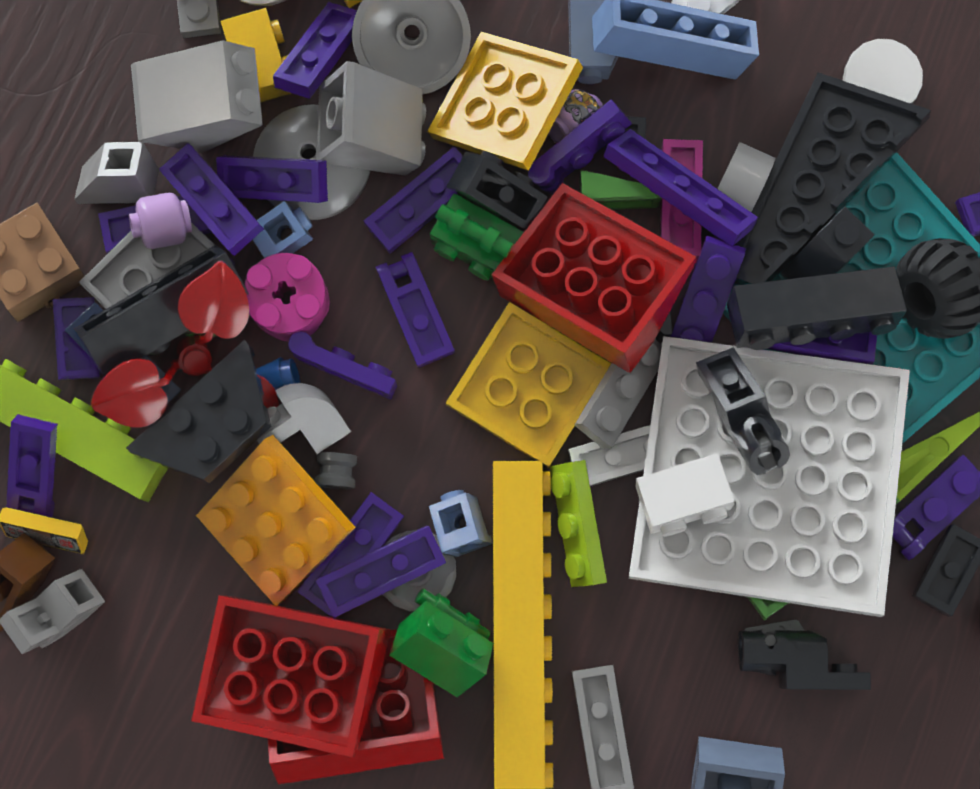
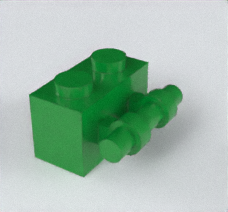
[430,193,524,281]
[389,588,494,697]

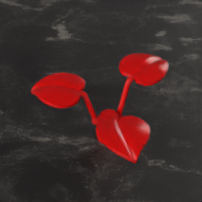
[91,261,279,427]

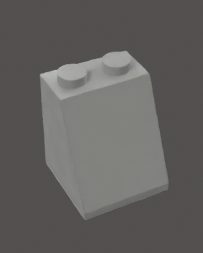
[131,40,263,153]
[317,61,426,176]

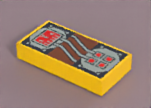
[0,507,88,554]

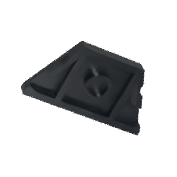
[126,340,272,483]

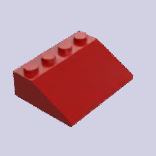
[491,183,697,373]
[191,595,391,758]
[268,629,444,785]

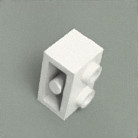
[635,453,735,537]

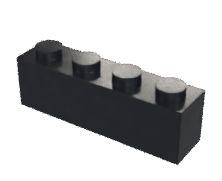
[73,245,249,377]
[727,266,907,350]

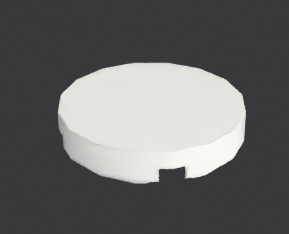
[843,39,923,104]

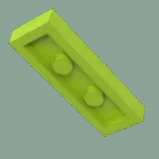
[550,460,607,587]

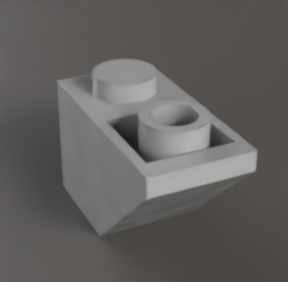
[74,142,159,204]

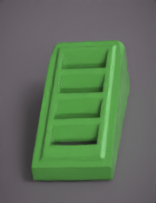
[579,171,662,210]

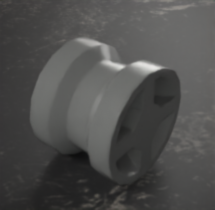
[315,452,357,490]

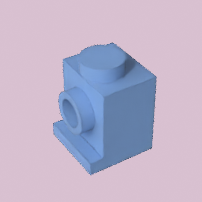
[253,201,313,258]
[429,490,493,557]

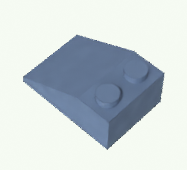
[691,736,785,789]

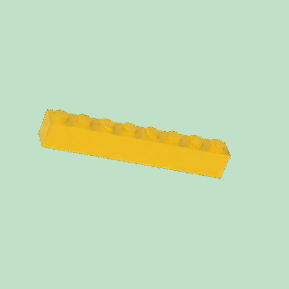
[493,461,553,789]

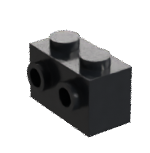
[446,150,547,231]

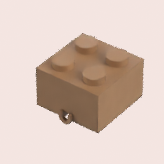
[0,203,84,322]

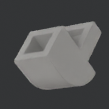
[718,142,776,212]
[257,383,351,454]
[0,569,105,654]

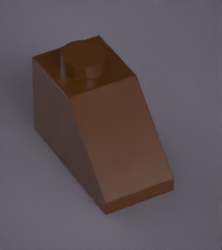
[0,533,55,632]

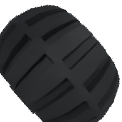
[895,238,980,339]

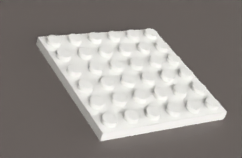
[629,336,910,617]

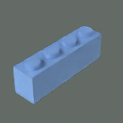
[592,0,759,80]

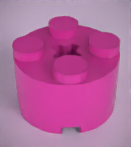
[244,253,330,342]

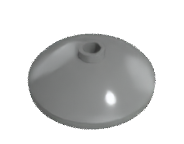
[352,0,471,94]
[253,104,370,220]

